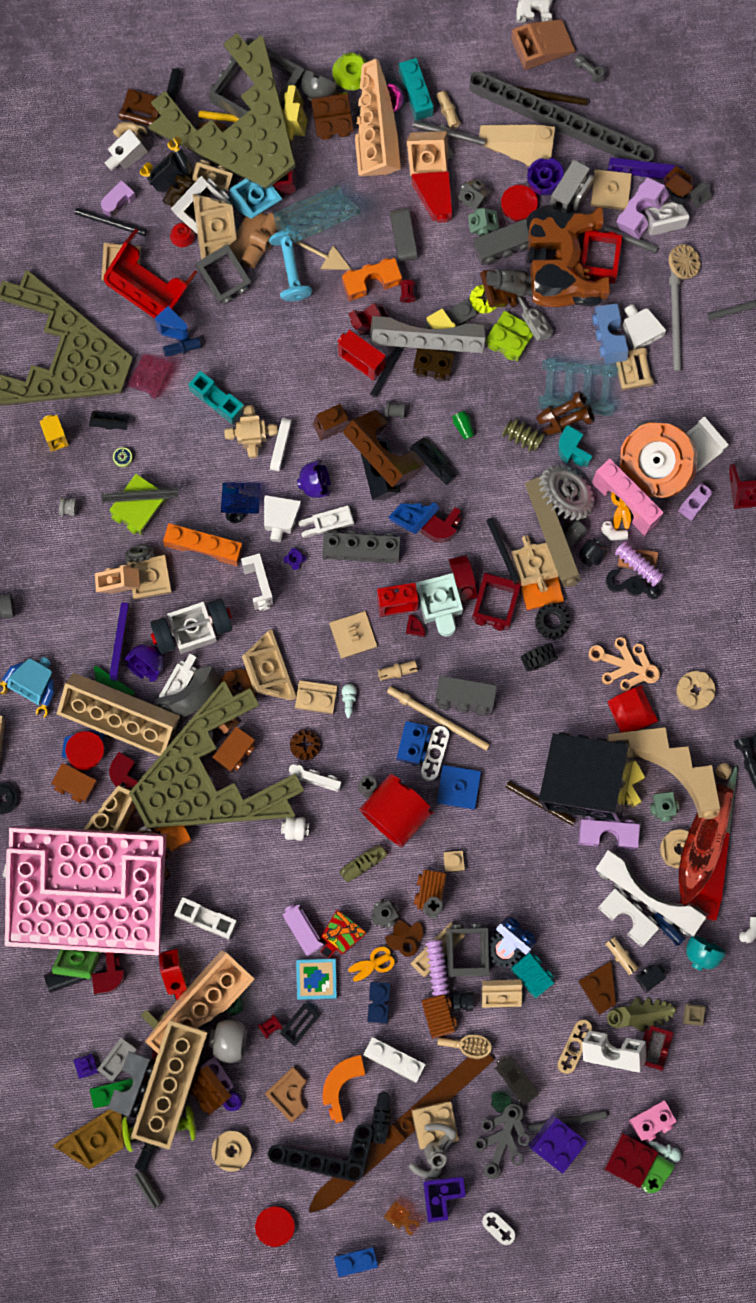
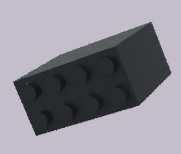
[539,732,634,823]

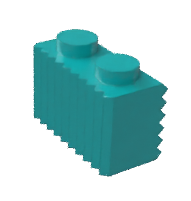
[510,953,554,999]

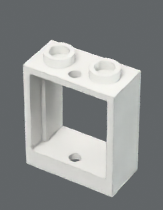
[171,176,229,234]

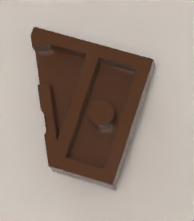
[578,962,616,1015]

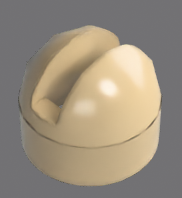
[715,763,732,780]

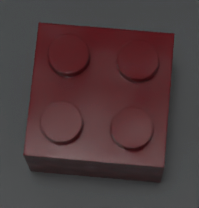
[602,1133,658,1188]

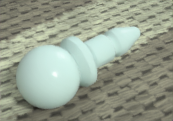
[342,684,357,718]
[648,1141,681,1163]

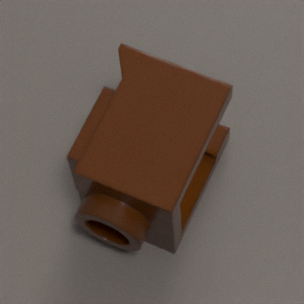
[664,165,693,197]

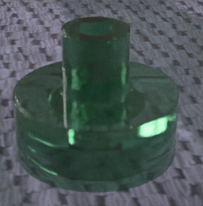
[225,997,244,1015]
[491,1092,512,1113]

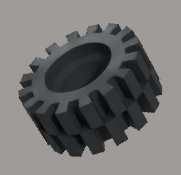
[535,603,570,640]
[521,644,558,672]

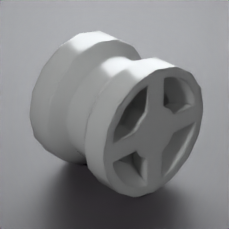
[59,497,77,517]

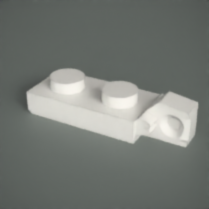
[159,654,197,698]

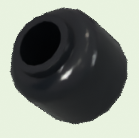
[579,538,608,567]

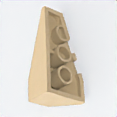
[479,125,555,167]

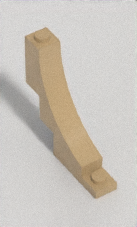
[607,727,720,819]

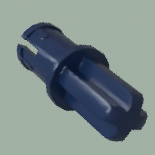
[163,337,201,357]
[652,912,686,947]

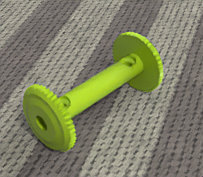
[122,1105,197,1152]

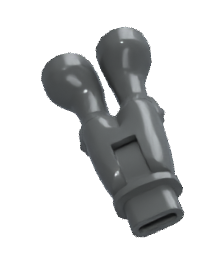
[487,269,532,297]

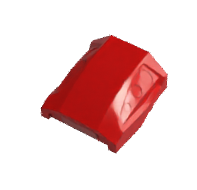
[607,685,658,733]

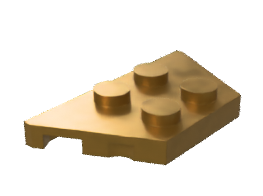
[53,1109,124,1170]

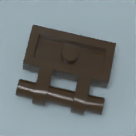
[162,175,210,217]

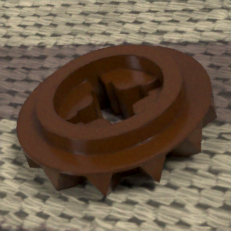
[290,729,320,760]

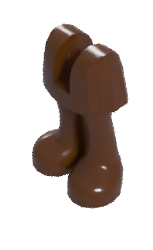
[536,390,595,436]

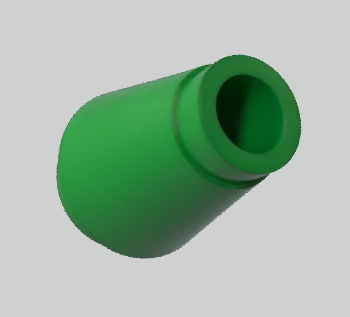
[452,411,474,440]

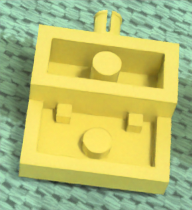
[282,85,308,142]

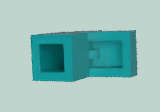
[558,425,592,467]

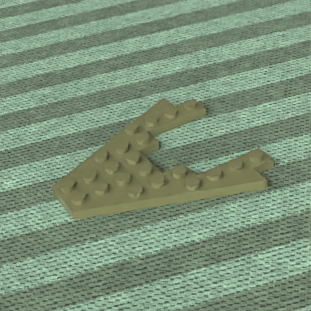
[148,33,296,189]
[0,270,133,406]
[129,681,304,829]

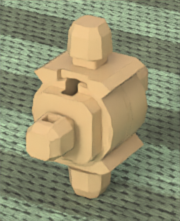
[224,405,278,459]

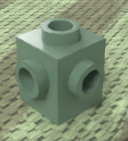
[468,208,499,236]
[650,792,679,822]

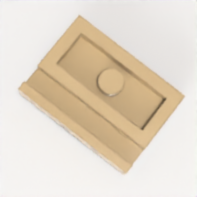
[295,680,337,714]
[482,980,522,1008]

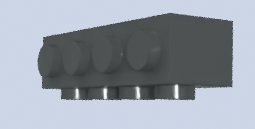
[322,530,400,564]

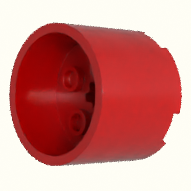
[359,774,434,848]

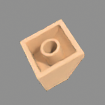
[407,131,448,176]

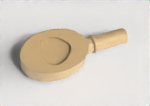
[437,1035,492,1059]

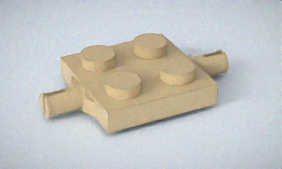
[511,535,558,592]

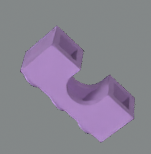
[616,178,669,239]
[578,817,640,850]

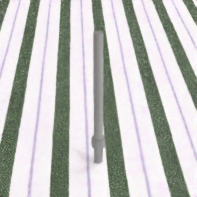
[669,262,681,372]

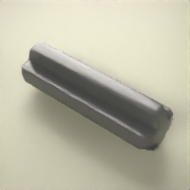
[134,1171,162,1209]

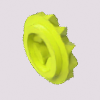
[470,285,497,313]

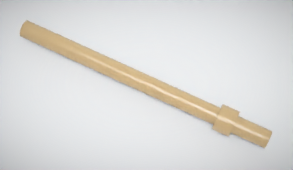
[387,686,490,751]

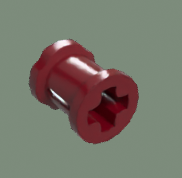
[399,280,416,303]
[257,1014,283,1039]

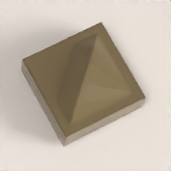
[683,1003,706,1026]

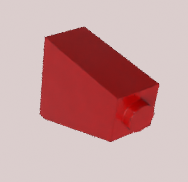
[411,171,452,223]

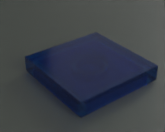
[221,482,261,513]

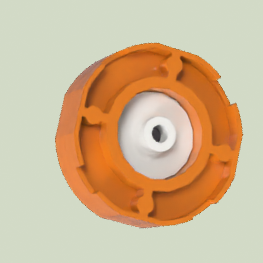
[620,423,698,498]

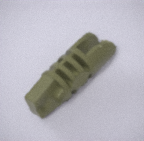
[339,844,387,882]

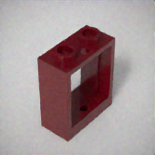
[471,573,521,631]

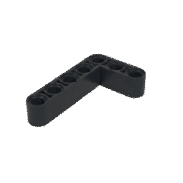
[268,1124,373,1182]

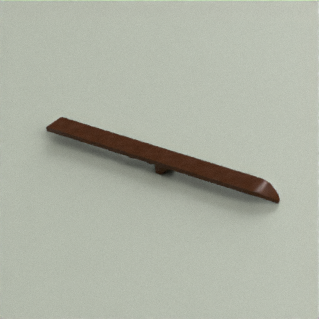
[308,1055,494,1213]

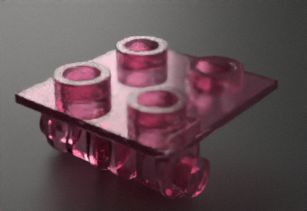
[127,354,173,399]

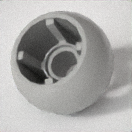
[209,1020,247,1063]

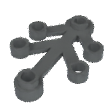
[474,1104,531,1180]

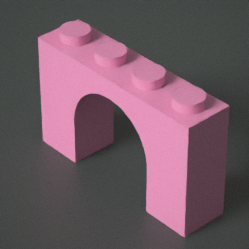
[592,459,664,536]

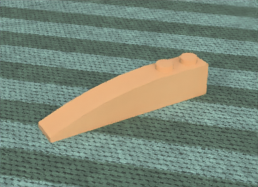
[355,59,401,176]
[145,950,254,1053]

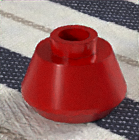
[170,223,195,248]

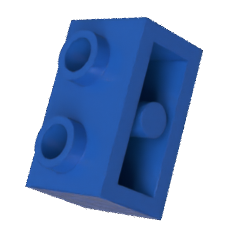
[396,721,431,766]

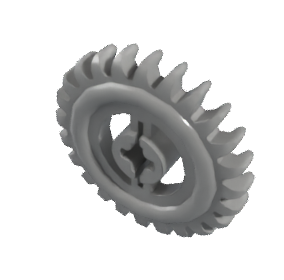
[539,465,594,520]

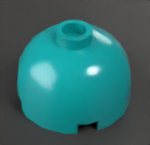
[686,935,726,971]

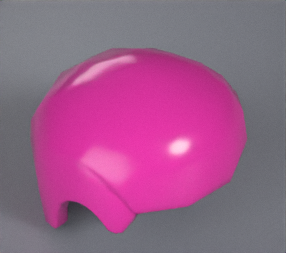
[387,83,404,112]

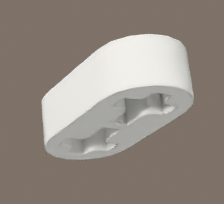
[482,1212,515,1245]

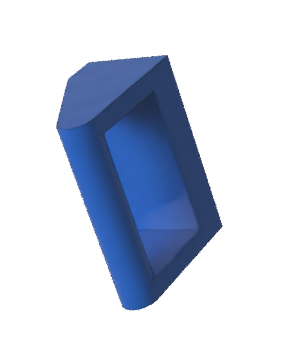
[154,306,190,341]

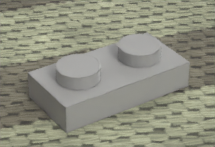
[97,1038,137,1082]

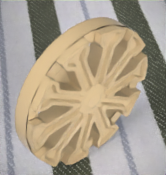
[669,244,700,279]

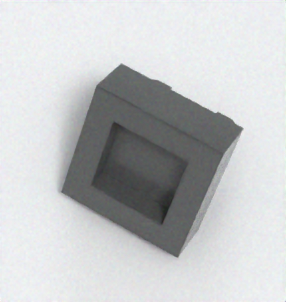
[689,182,712,208]

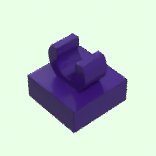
[73,1054,99,1079]

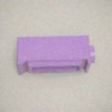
[282,904,324,956]

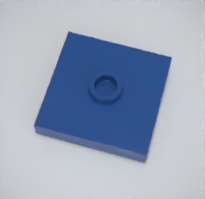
[436,765,481,810]

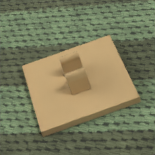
[329,611,377,659]

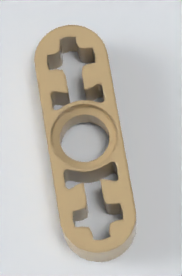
[557,1020,592,1074]

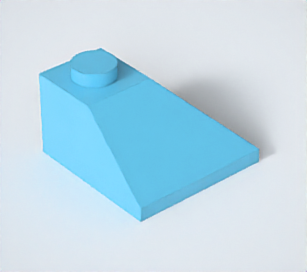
[228,179,282,219]

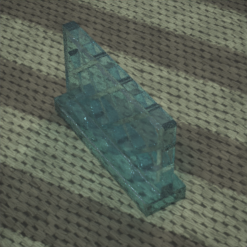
[273,185,361,242]

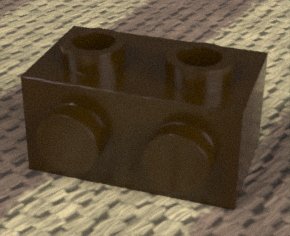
[412,348,454,382]

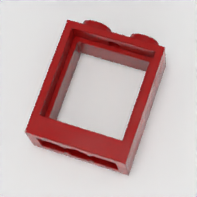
[580,229,622,284]
[337,330,386,381]
[377,583,418,617]

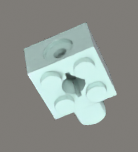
[416,573,463,637]

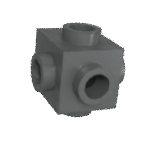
[458,179,491,210]
[370,900,400,929]

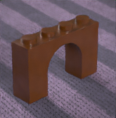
[342,409,426,488]

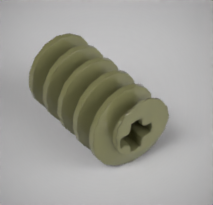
[502,418,545,454]

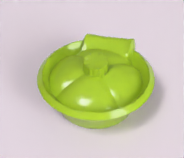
[332,53,367,90]

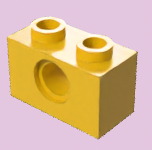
[39,415,69,452]

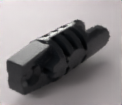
[372,1091,391,1144]

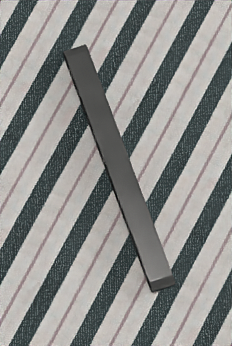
[469,71,654,162]

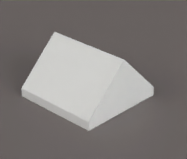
[643,202,689,236]

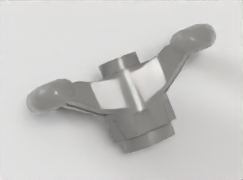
[409,1123,456,1178]

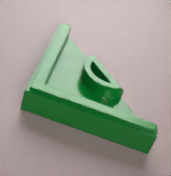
[93,666,135,696]

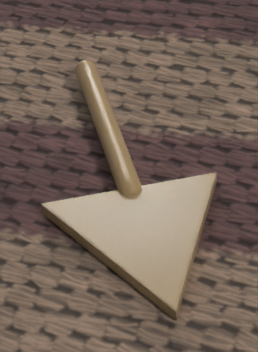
[295,241,351,270]

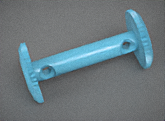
[269,230,313,302]

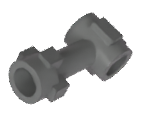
[574,54,605,83]

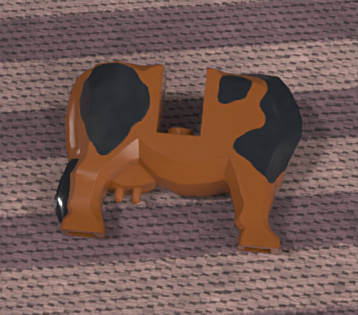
[526,205,610,307]

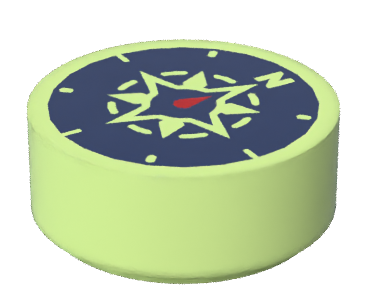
[113,447,132,467]

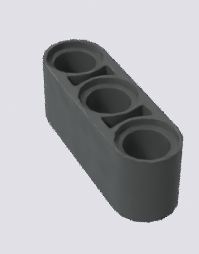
[390,208,417,262]

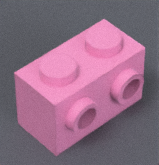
[628,1101,677,1143]

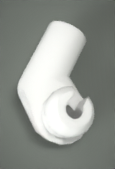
[739,917,756,943]

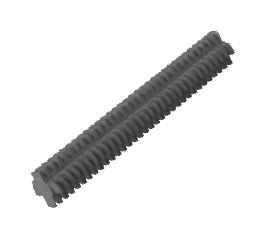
[101,487,179,503]

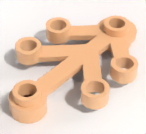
[588,637,660,691]

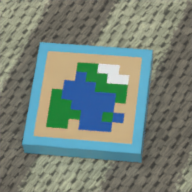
[296,959,337,1000]

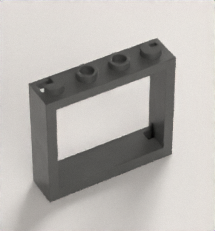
[208,38,305,119]

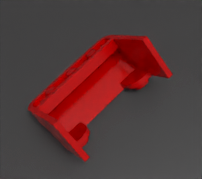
[103,228,197,318]

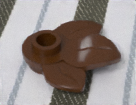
[385,919,423,957]

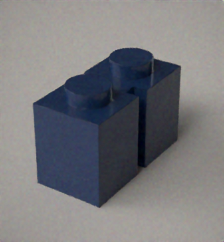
[367,982,390,1024]

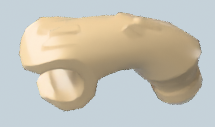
[113,122,147,141]

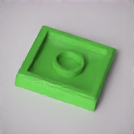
[52,949,102,979]

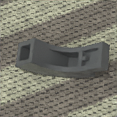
[154,666,221,718]

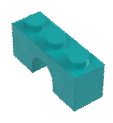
[398,58,433,121]
[188,371,244,425]

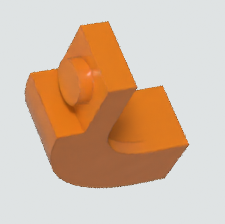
[322,1055,365,1123]

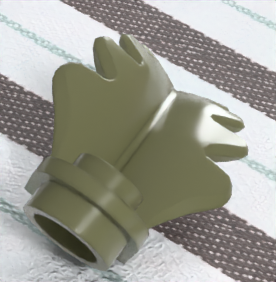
[607,998,677,1032]

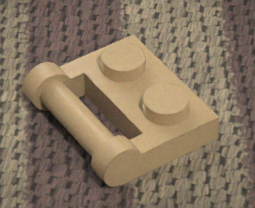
[615,348,654,391]

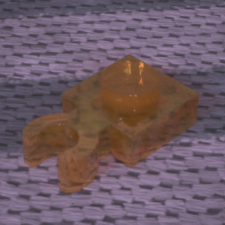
[383,1201,420,1236]

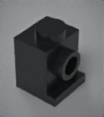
[634,964,666,993]

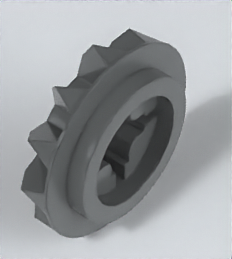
[124,545,155,563]

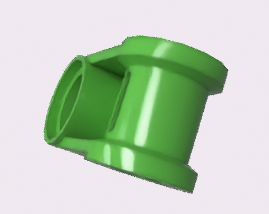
[642,1154,675,1193]

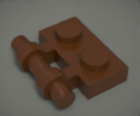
[480,270,518,307]

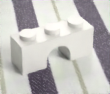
[598,889,659,947]
[175,897,237,941]
[582,1030,646,1072]
[363,1037,425,1083]

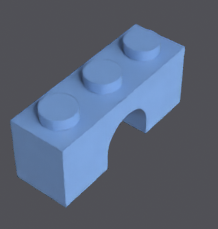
[592,304,628,364]

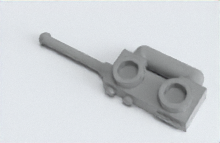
[517,295,553,341]

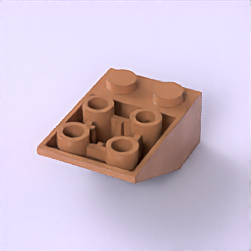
[511,19,575,71]

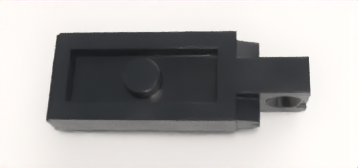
[410,437,456,485]

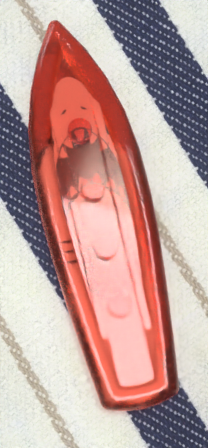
[678,784,734,906]

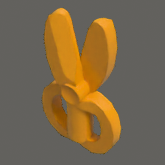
[611,492,631,529]
[348,947,394,982]

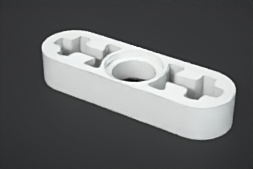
[270,418,292,472]
[421,726,449,781]

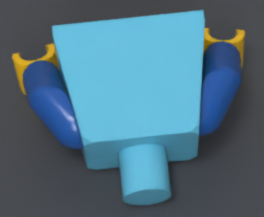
[0,657,54,718]

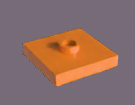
[520,577,564,611]

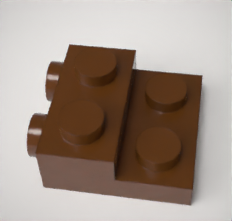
[311,92,354,140]
[189,1065,232,1116]

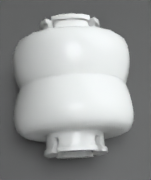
[281,817,309,841]

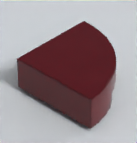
[406,615,425,637]

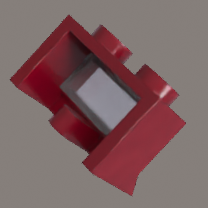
[643,1026,674,1072]

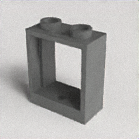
[195,244,251,304]
[446,924,489,977]

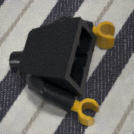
[140,136,192,193]

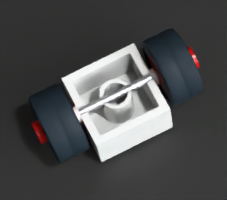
[150,598,232,654]

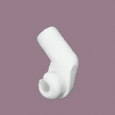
[601,521,628,540]

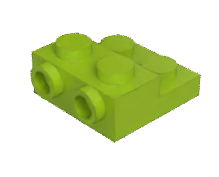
[485,311,533,362]

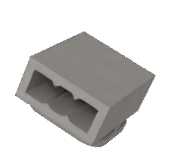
[550,159,594,212]

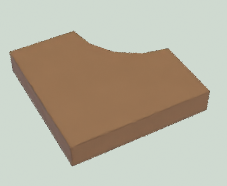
[265,1066,307,1123]

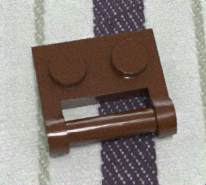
[118,88,159,126]

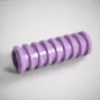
[615,542,664,587]
[425,940,450,996]

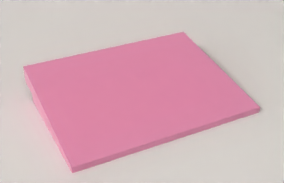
[5,826,167,955]

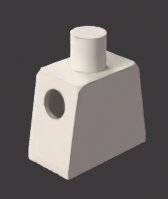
[104,129,148,171]
[623,304,666,350]
[264,495,301,542]

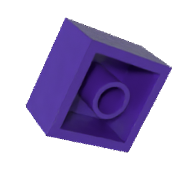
[528,1114,587,1174]

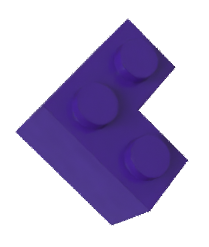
[423,1177,466,1223]

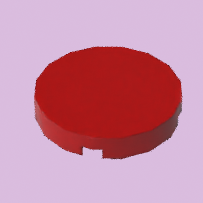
[501,185,538,222]
[65,731,105,770]
[255,1206,295,1247]

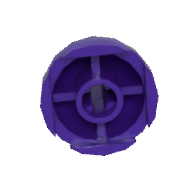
[527,158,564,196]
[297,460,331,498]
[125,644,164,682]

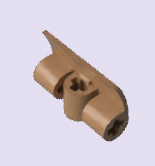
[228,213,282,269]

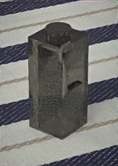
[494,1055,539,1106]

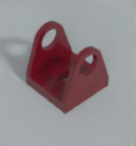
[729,464,756,509]

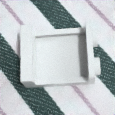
[687,417,729,473]
[241,553,273,611]

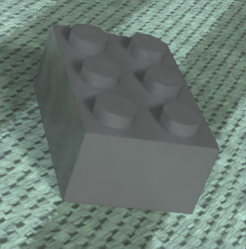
[434,676,497,717]

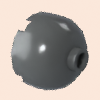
[301,70,339,102]

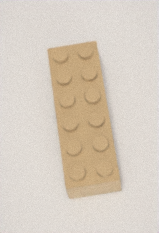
[57,672,180,756]
[131,1020,208,1150]

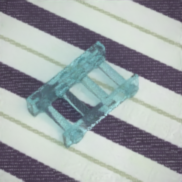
[537,358,618,416]

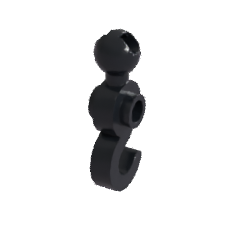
[605,569,661,599]

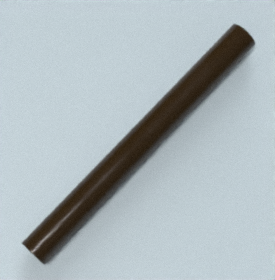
[515,86,588,106]
[505,781,576,826]

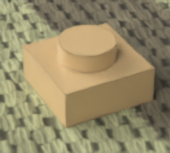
[443,851,465,873]

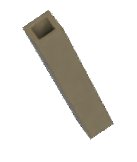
[525,476,582,588]

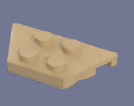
[192,194,237,259]
[242,629,296,700]

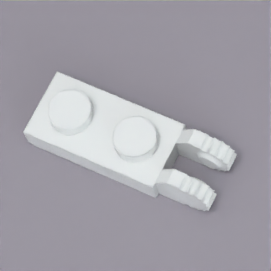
[298,506,354,538]
[289,765,341,792]

